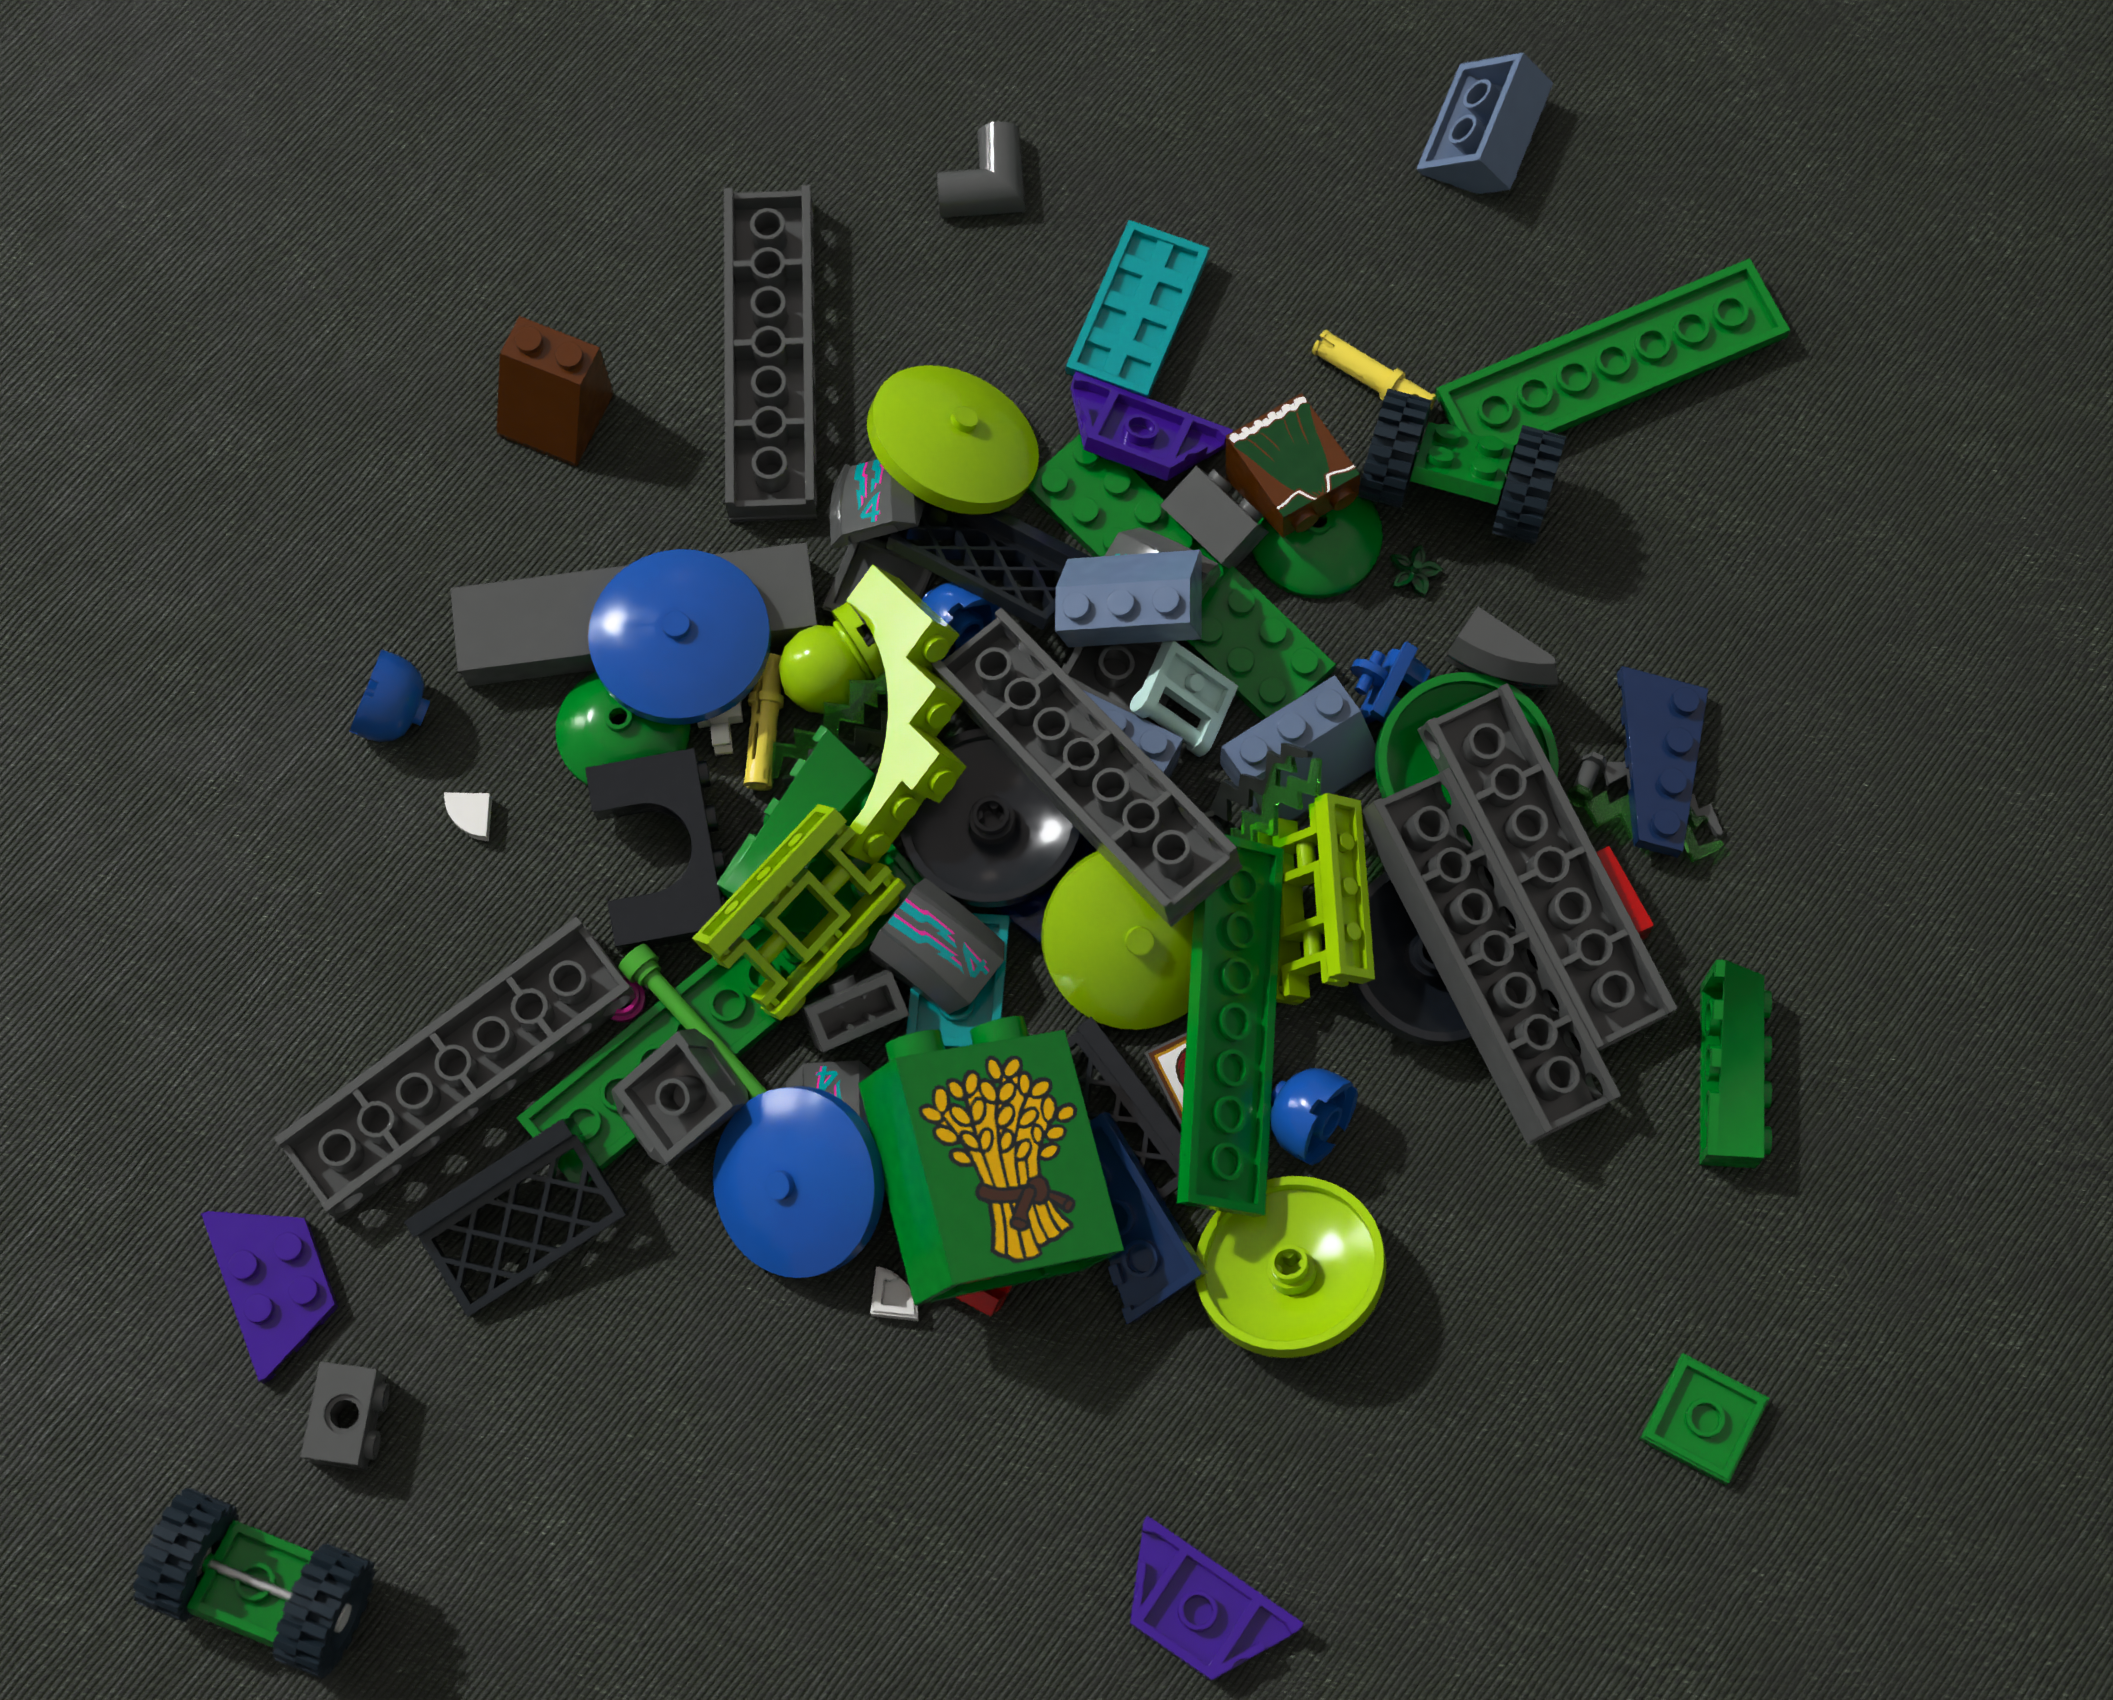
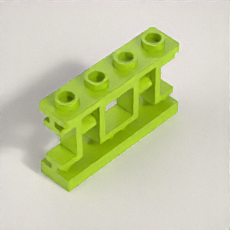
[1252,793,1375,1005]
[692,804,906,1020]

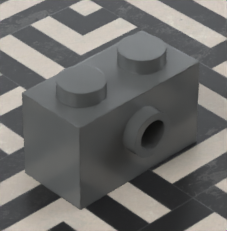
[1160,466,1269,569]
[800,969,909,1052]

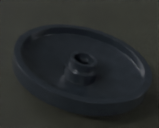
[900,728,1082,907]
[1349,872,1516,1046]

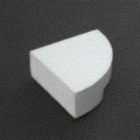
[444,792,492,841]
[870,1267,919,1321]

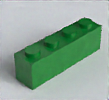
[716,725,876,932]
[1699,959,1772,1168]

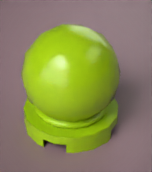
[778,602,886,714]

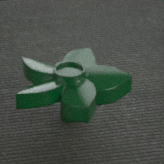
[1390,544,1443,597]

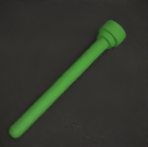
[618,944,767,1100]

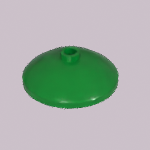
[1251,495,1382,598]
[555,672,691,786]

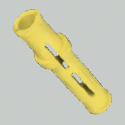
[1312,329,1437,410]
[743,653,784,791]

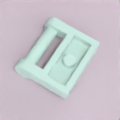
[1130,641,1238,757]

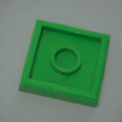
[1639,1353,1770,1485]

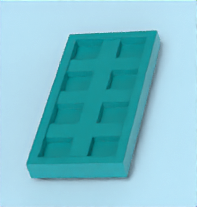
[1066,220,1210,398]

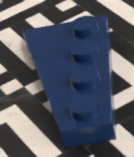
[1617,666,1708,858]
[1090,1112,1208,1325]

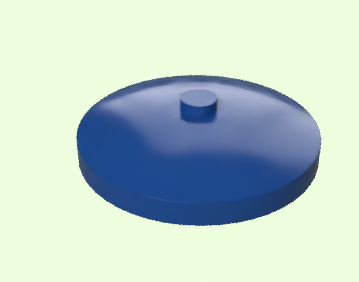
[588,549,771,725]
[713,1086,884,1278]

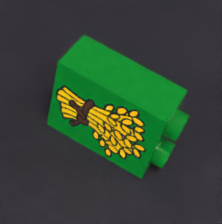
[858,1016,1124,1306]

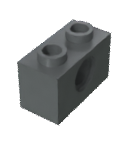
[301,1361,390,1471]

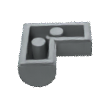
[937,121,1026,218]

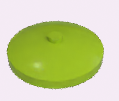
[867,365,1039,514]
[1041,851,1194,1030]
[1195,1176,1386,1358]

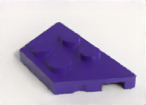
[1070,371,1233,481]
[201,1211,339,1384]
[1130,1515,1304,1681]

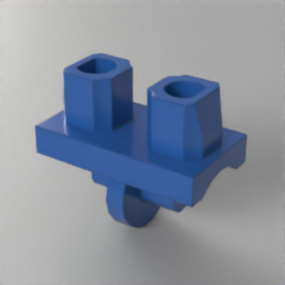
[1350,642,1431,724]

